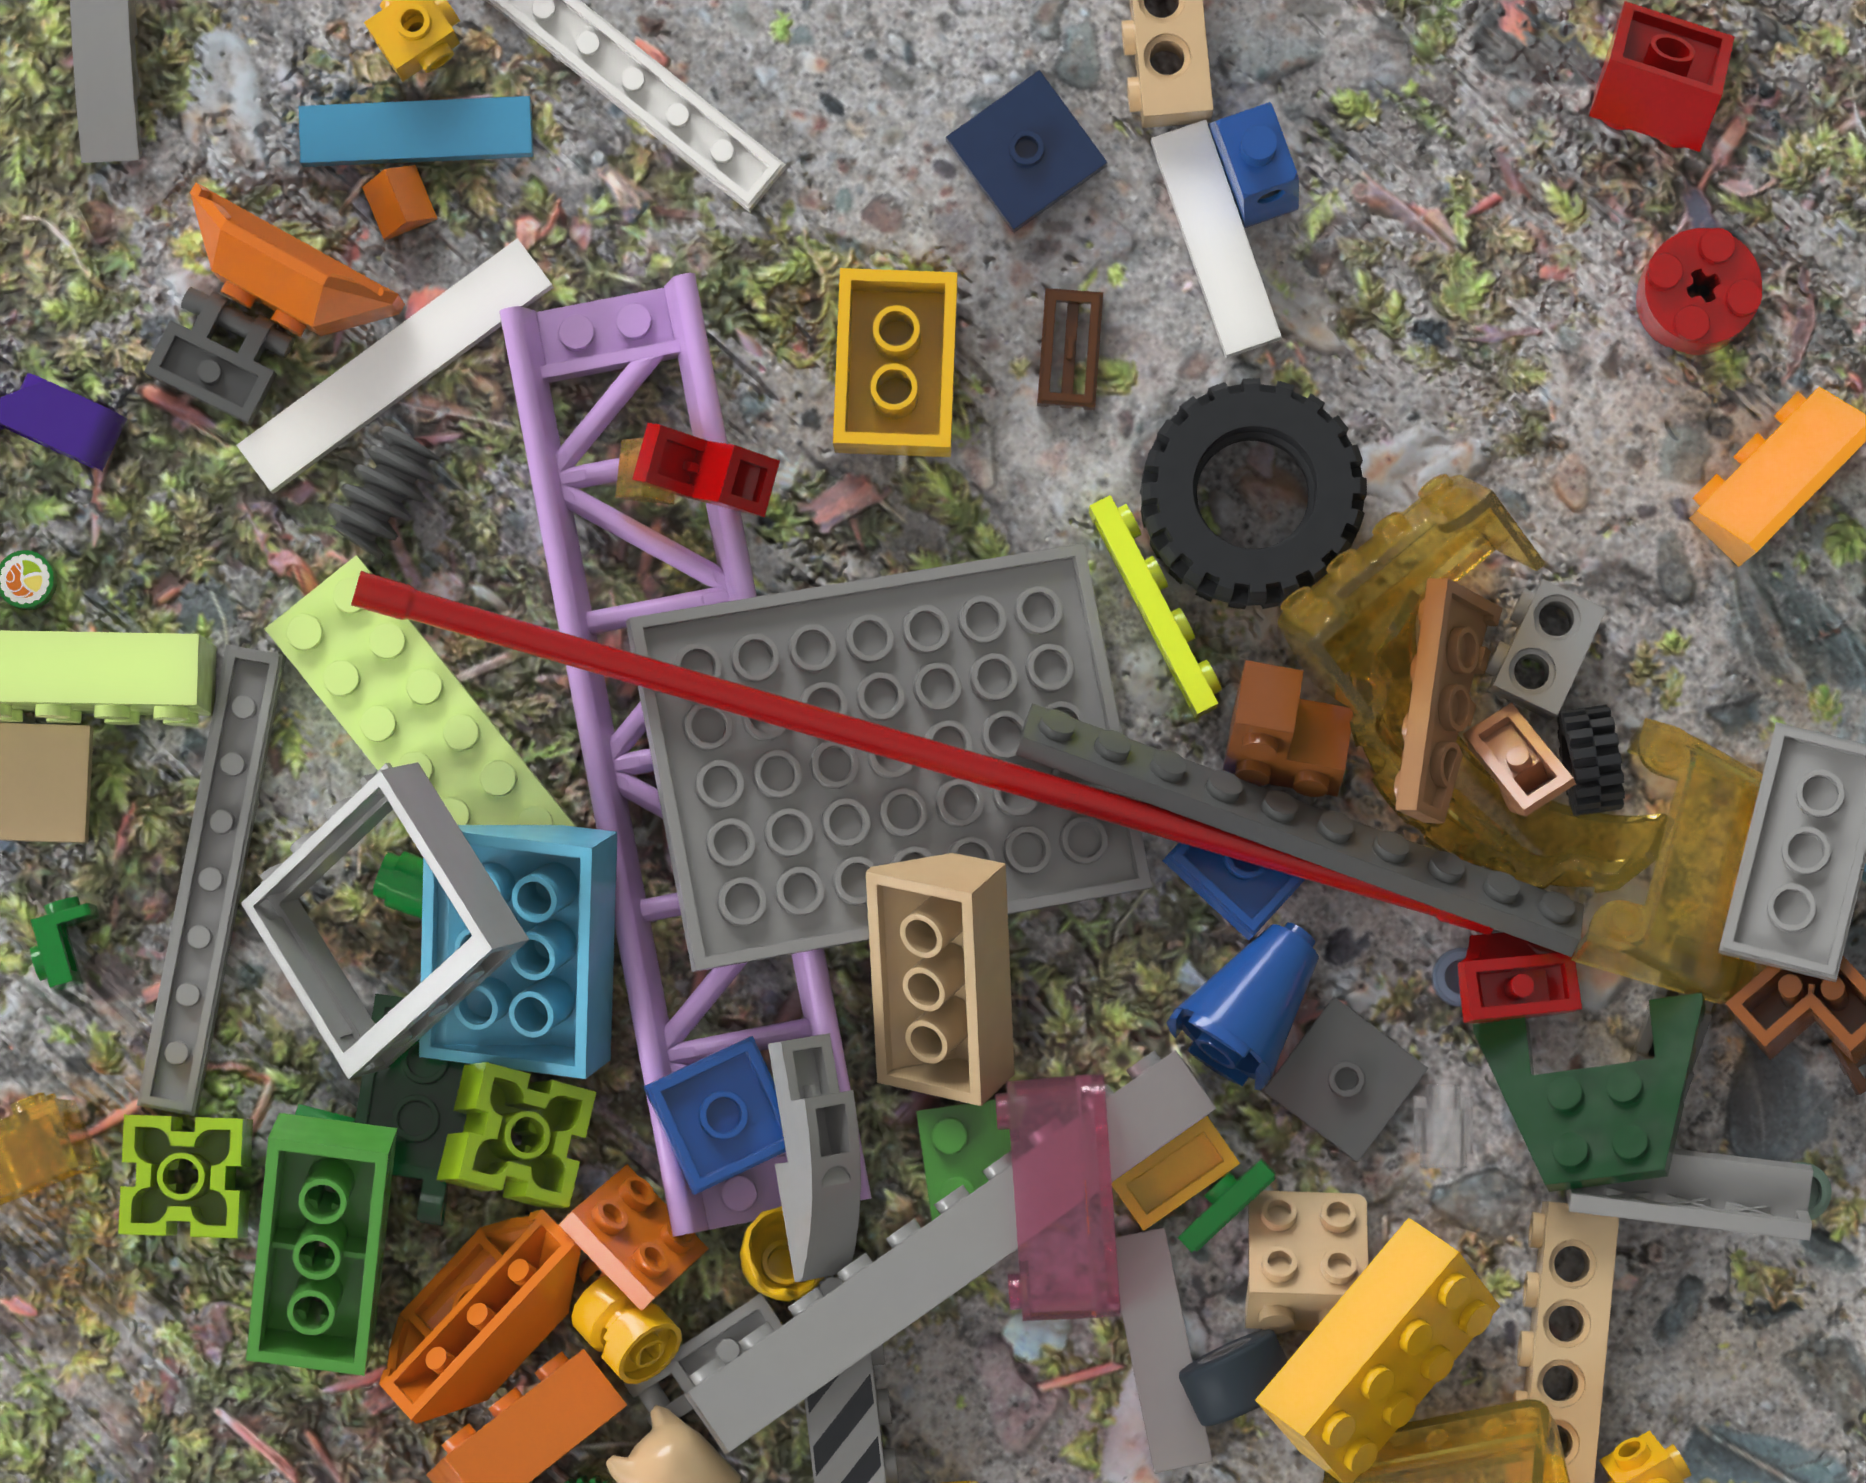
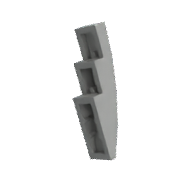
[70,0,142,163]

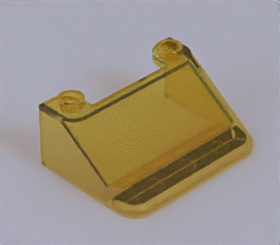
[1572,718,1763,1004]

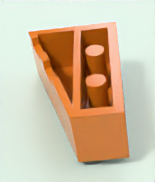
[426,1349,627,1483]

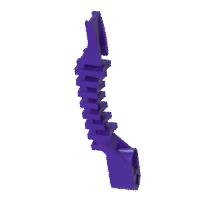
[0,373,127,472]

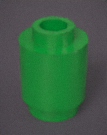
[373,851,423,919]

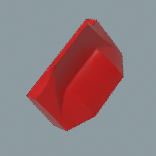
[1458,932,1582,1023]

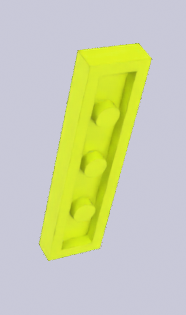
[1088,495,1222,719]

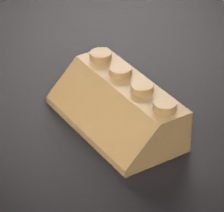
[866,853,1015,1106]

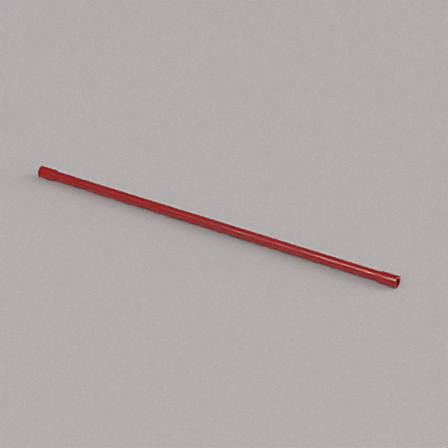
[351,571,1493,935]

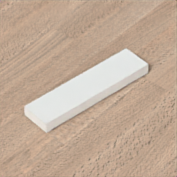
[1151,120,1282,358]

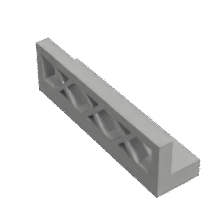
[1566,1149,1813,1241]

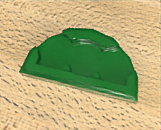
[1177,1158,1276,1253]

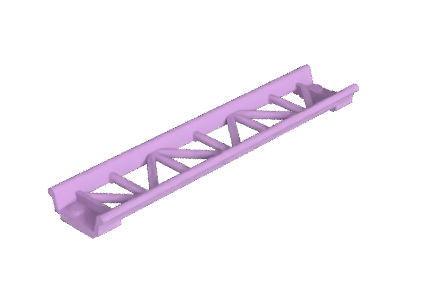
[499,273,872,1237]

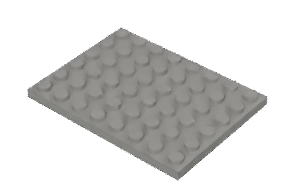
[625,543,1152,972]

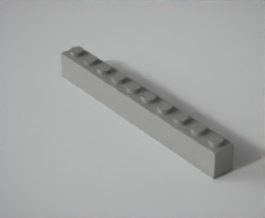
[684,1050,1217,1454]

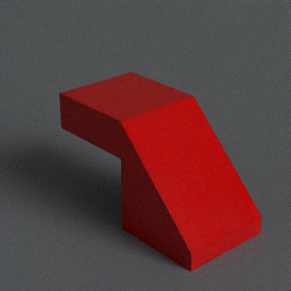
[632,423,780,517]

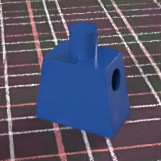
[1208,102,1299,229]

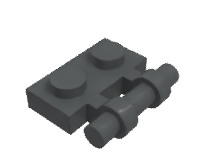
[144,287,295,426]

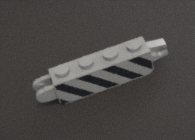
[804,1275,899,1483]

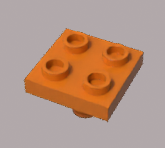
[559,1164,709,1311]

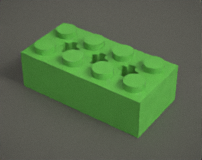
[246,1113,398,1376]

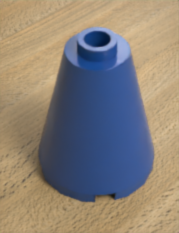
[1166,922,1319,1091]

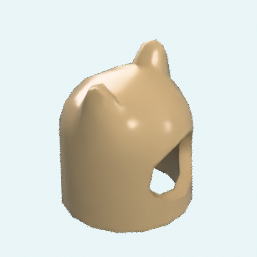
[606,1405,741,1483]

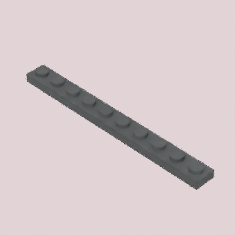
[1015,703,1585,957]

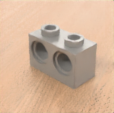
[1485,579,1607,720]

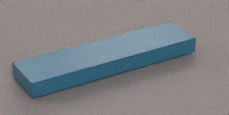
[298,96,534,167]

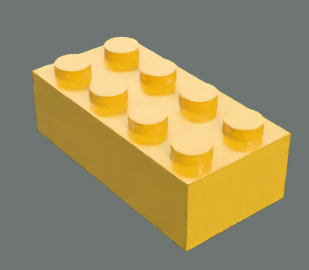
[1255,1218,1500,1483]

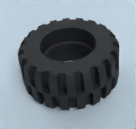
[1140,378,1367,610]

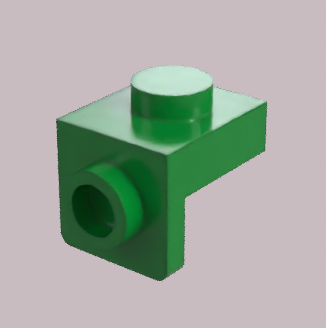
[30,896,100,990]

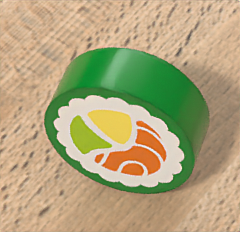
[0,550,57,610]

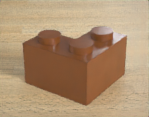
[1223,660,1355,797]
[1725,956,1866,1065]

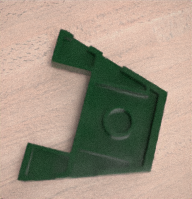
[1473,992,1706,1192]

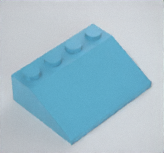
[419,825,617,1079]

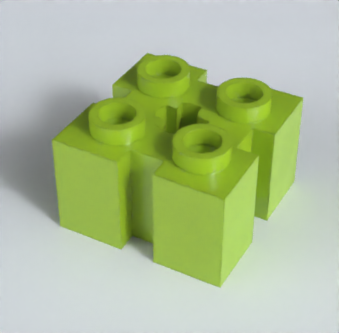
[437,1062,596,1209]
[118,1114,253,1238]

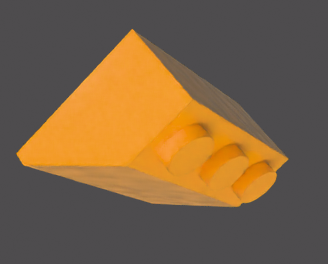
[1689,386,1866,567]

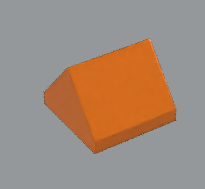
[362,165,438,241]

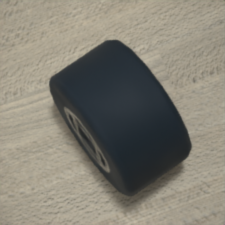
[1179,1329,1288,1426]

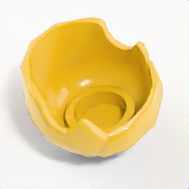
[739,1206,824,1302]

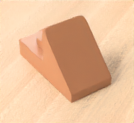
[1463,702,1576,816]

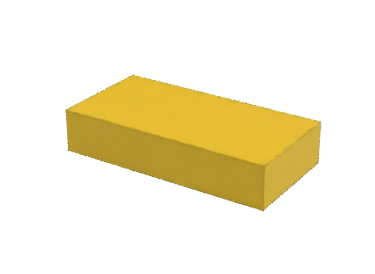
[1110,1116,1241,1231]

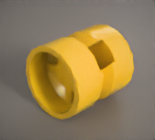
[571,1275,682,1384]

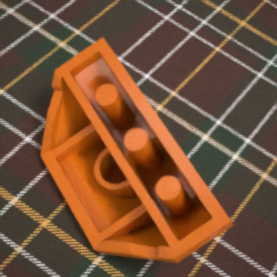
[190,182,405,337]
[379,1209,581,1424]

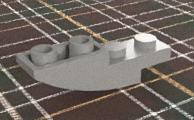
[768,1033,861,1282]

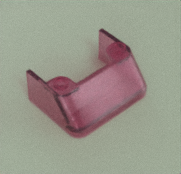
[995,1074,1120,1321]

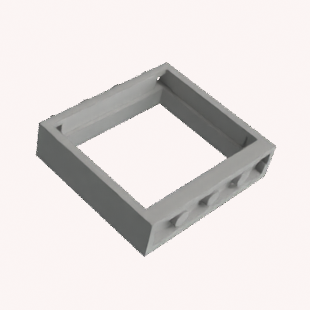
[241,762,529,1079]

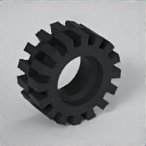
[1557,704,1625,816]

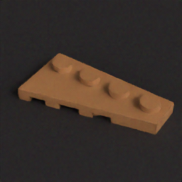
[1394,578,1503,823]

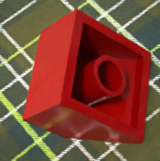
[1589,1,1735,152]

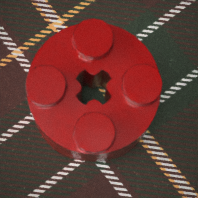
[1636,228,1762,355]

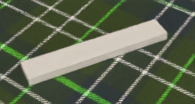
[485,0,786,213]
[236,238,554,494]

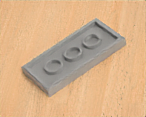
[1718,722,1866,982]

